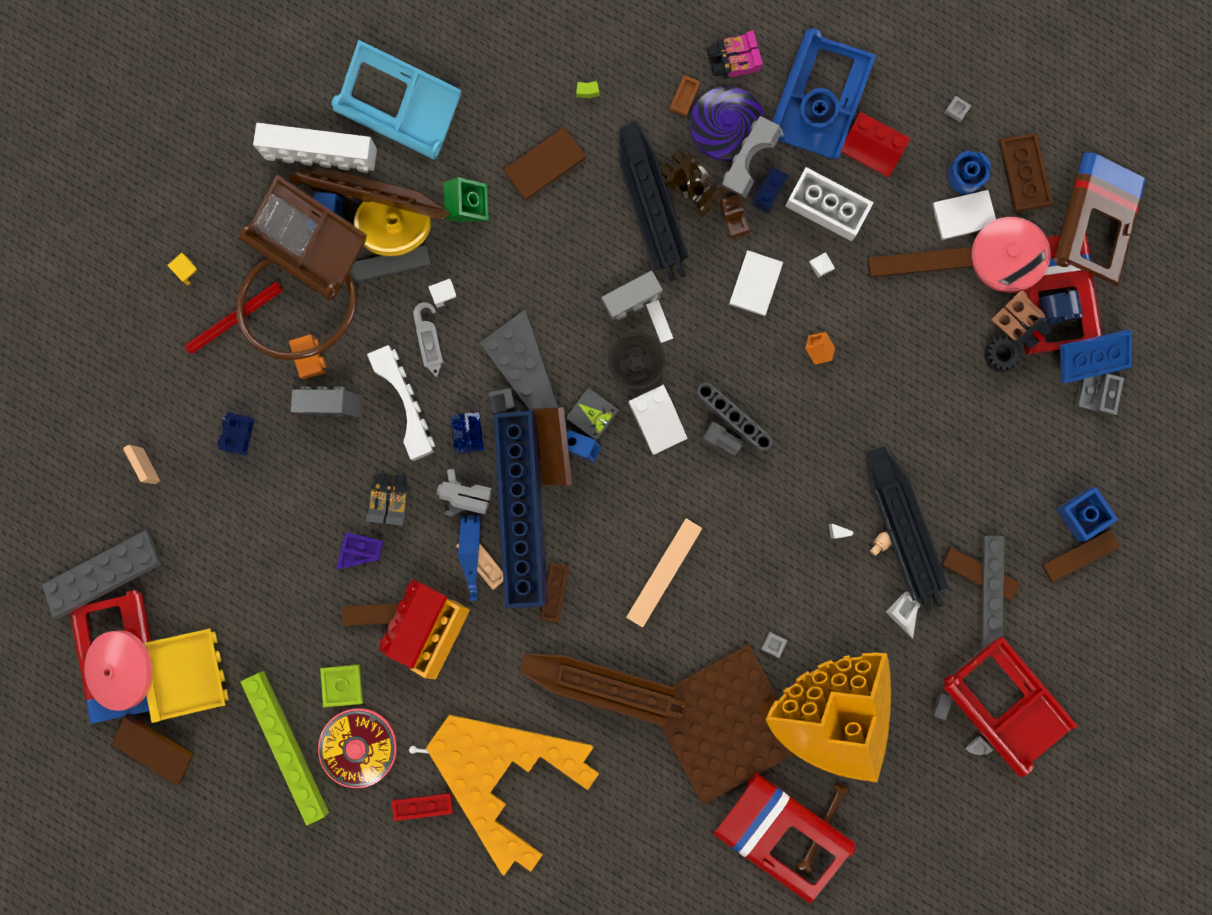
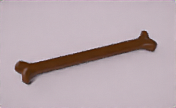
[796,783,849,873]

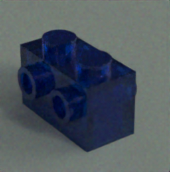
[217,412,255,456]
[450,412,484,455]

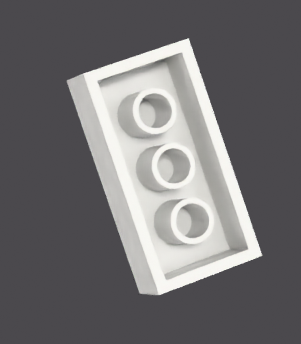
[785,167,873,241]

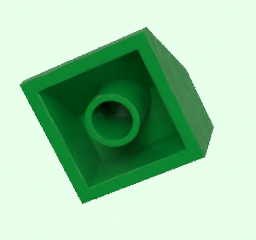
[444,177,489,222]

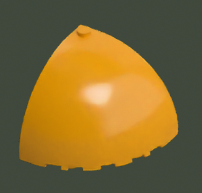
[766,653,891,782]

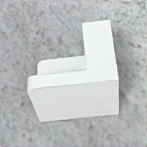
[429,279,456,308]

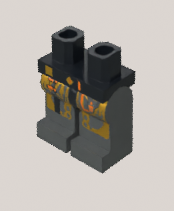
[366,473,409,526]

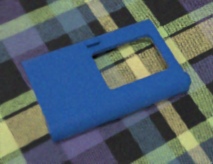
[772,28,876,159]

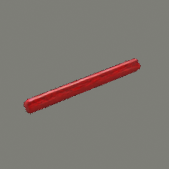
[184,282,283,354]

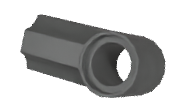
[702,422,743,456]

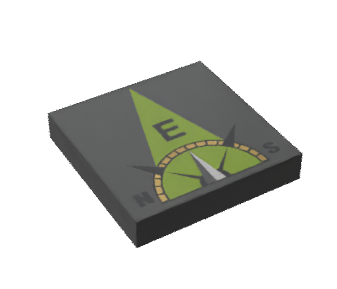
[566,388,619,441]

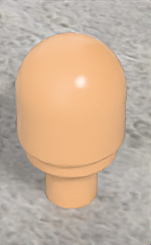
[870,532,892,556]

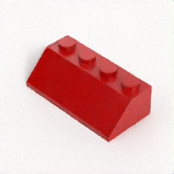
[378,579,448,669]

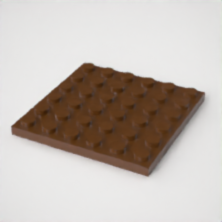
[660,644,794,805]

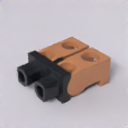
[991,290,1053,349]

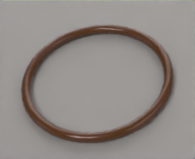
[236,248,357,360]

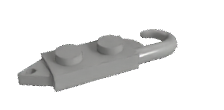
[413,302,444,377]

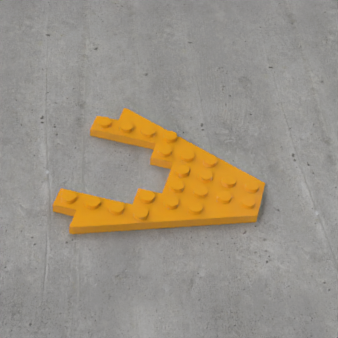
[426,715,599,875]

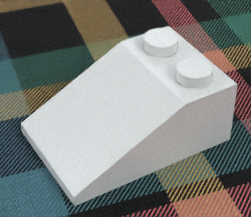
[628,385,687,455]

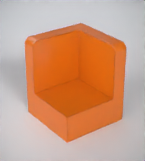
[805,332,835,364]

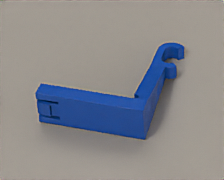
[458,515,481,601]

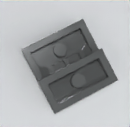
[1074,373,1124,415]

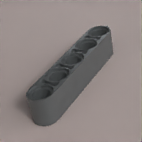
[696,382,773,452]

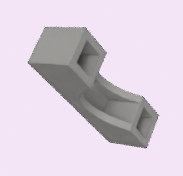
[722,116,783,198]

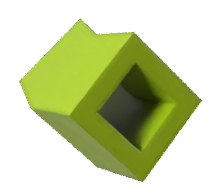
[576,81,599,98]

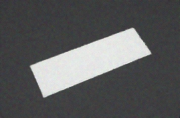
[646,300,673,343]

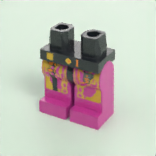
[707,30,763,79]

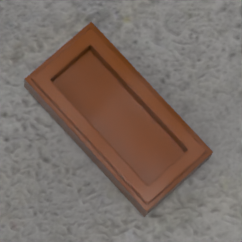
[669,75,701,117]

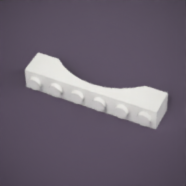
[367,345,436,461]

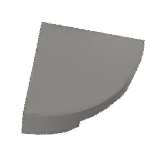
[965,735,993,755]

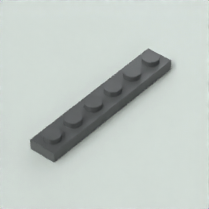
[981,536,1004,651]

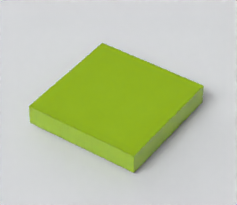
[320,664,363,707]

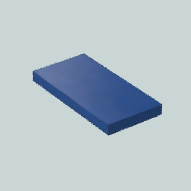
[1060,329,1132,383]

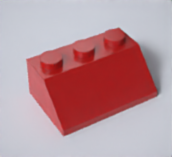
[841,112,911,177]

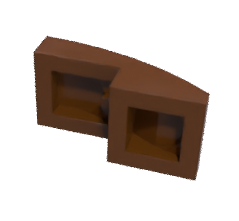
[719,195,749,239]

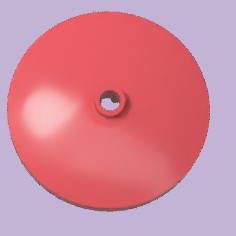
[84,630,153,711]

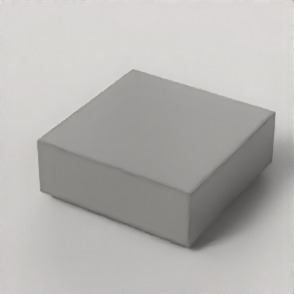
[944,96,972,122]
[761,632,788,658]

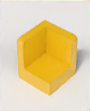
[168,253,197,285]

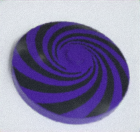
[690,86,765,161]

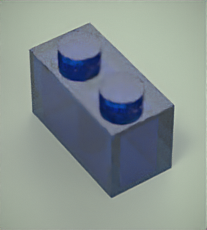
[752,167,789,214]

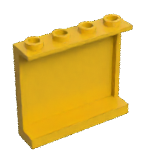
[143,629,229,723]

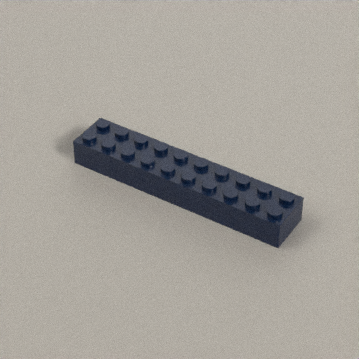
[494,411,548,608]

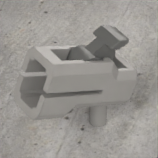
[437,469,493,517]

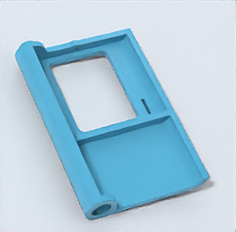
[331,40,462,160]

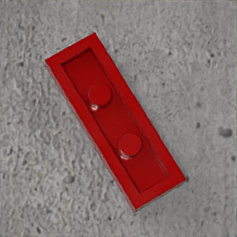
[392,793,453,821]

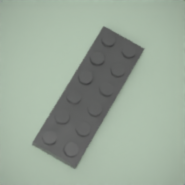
[42,530,161,619]

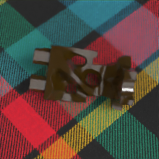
[660,149,727,218]

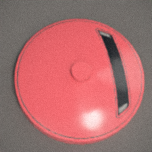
[971,217,1051,293]

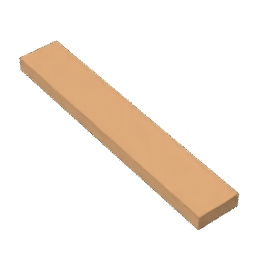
[626,519,702,627]

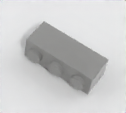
[601,271,663,320]

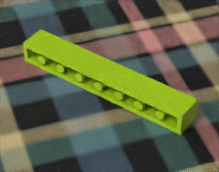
[241,671,329,826]

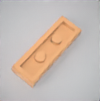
[456,544,503,590]

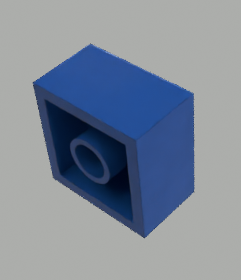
[1056,487,1118,541]

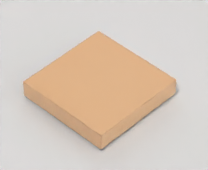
[123,445,160,484]

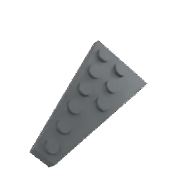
[480,310,558,412]

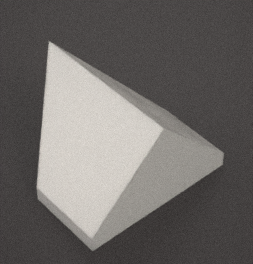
[886,591,921,639]

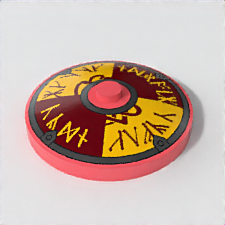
[318,708,397,788]

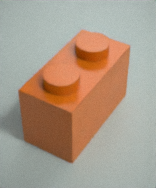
[289,334,327,380]

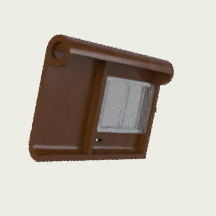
[240,175,367,300]

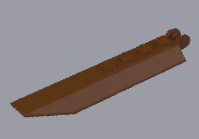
[289,165,451,221]
[520,653,688,727]

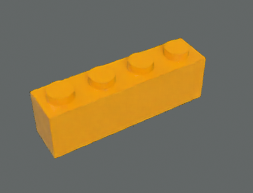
[410,599,470,679]

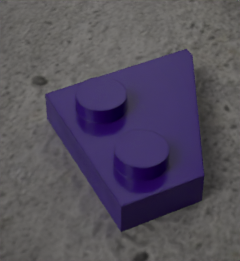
[336,532,384,569]

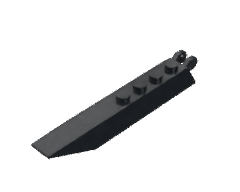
[620,121,689,282]
[866,446,949,612]

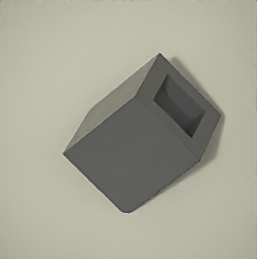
[488,388,515,413]

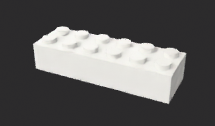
[253,123,377,173]

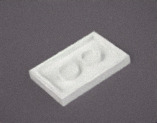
[932,190,996,240]
[729,250,783,316]

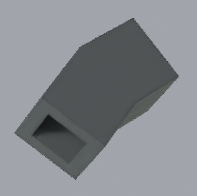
[932,693,952,720]

